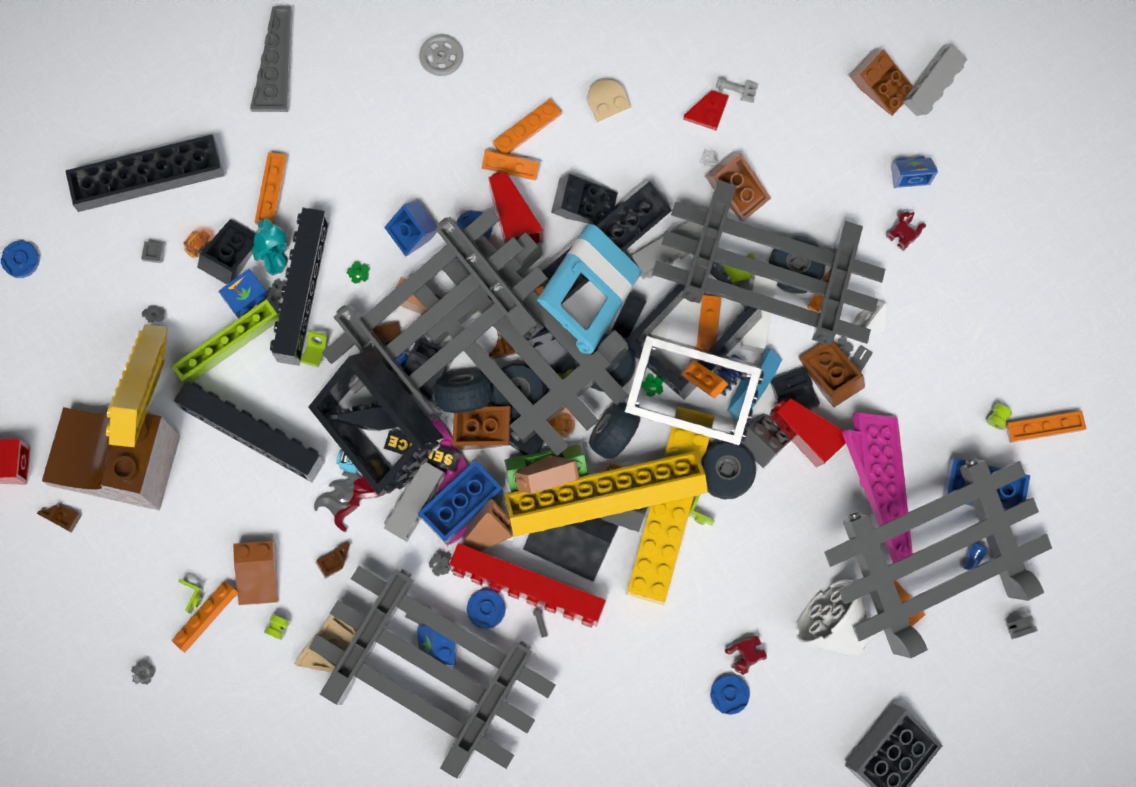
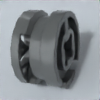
[1006,616,1038,640]

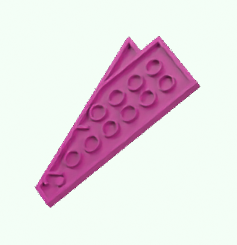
[842,413,913,563]

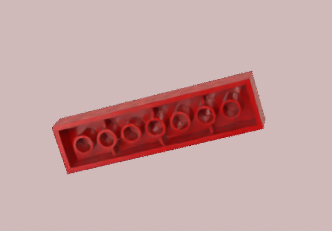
[449,543,606,628]

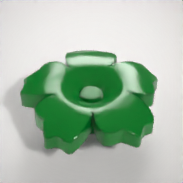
[346,261,370,284]
[641,374,663,397]

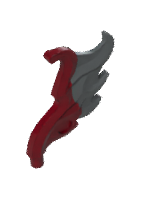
[314,471,386,532]

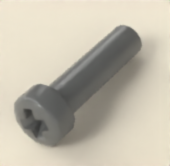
[533,609,548,638]

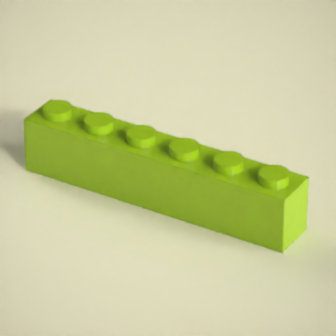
[171,299,279,384]

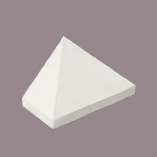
[853,301,887,334]

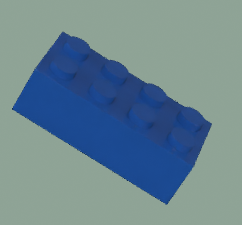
[943,458,1030,510]
[418,460,503,545]

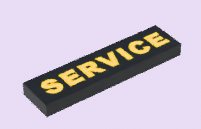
[383,430,462,472]

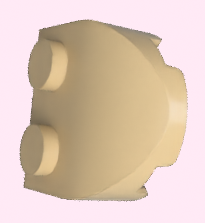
[587,79,631,122]

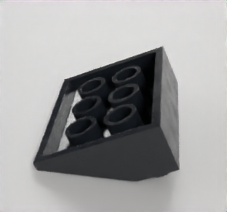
[523,518,619,582]
[844,704,942,787]

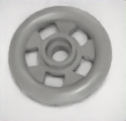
[419,35,463,76]

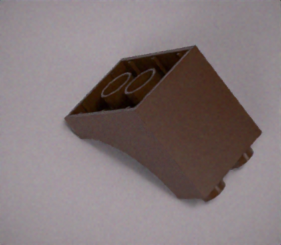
[42,407,180,511]

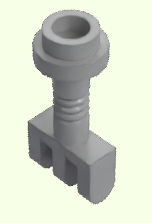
[716,77,758,103]

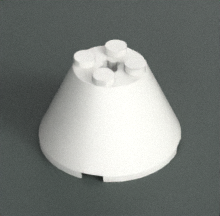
[796,579,875,656]

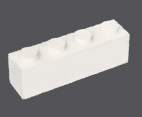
[739,275,777,353]

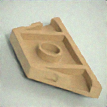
[294,615,357,672]

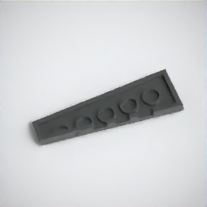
[250,6,292,112]

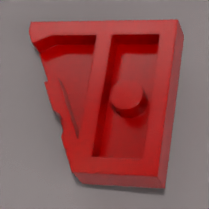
[683,90,729,131]

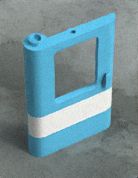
[537,224,641,354]

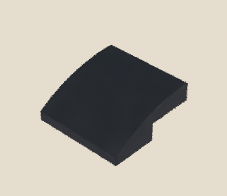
[770,367,820,409]

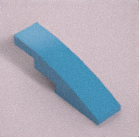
[727,348,782,421]

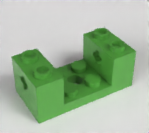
[504,444,588,493]

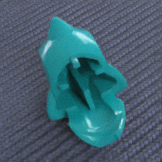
[252,218,287,276]

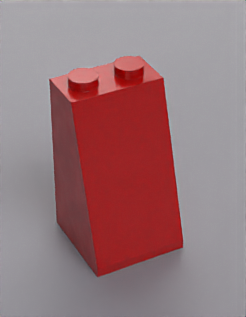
[488,172,543,244]
[769,399,846,467]
[0,439,31,485]

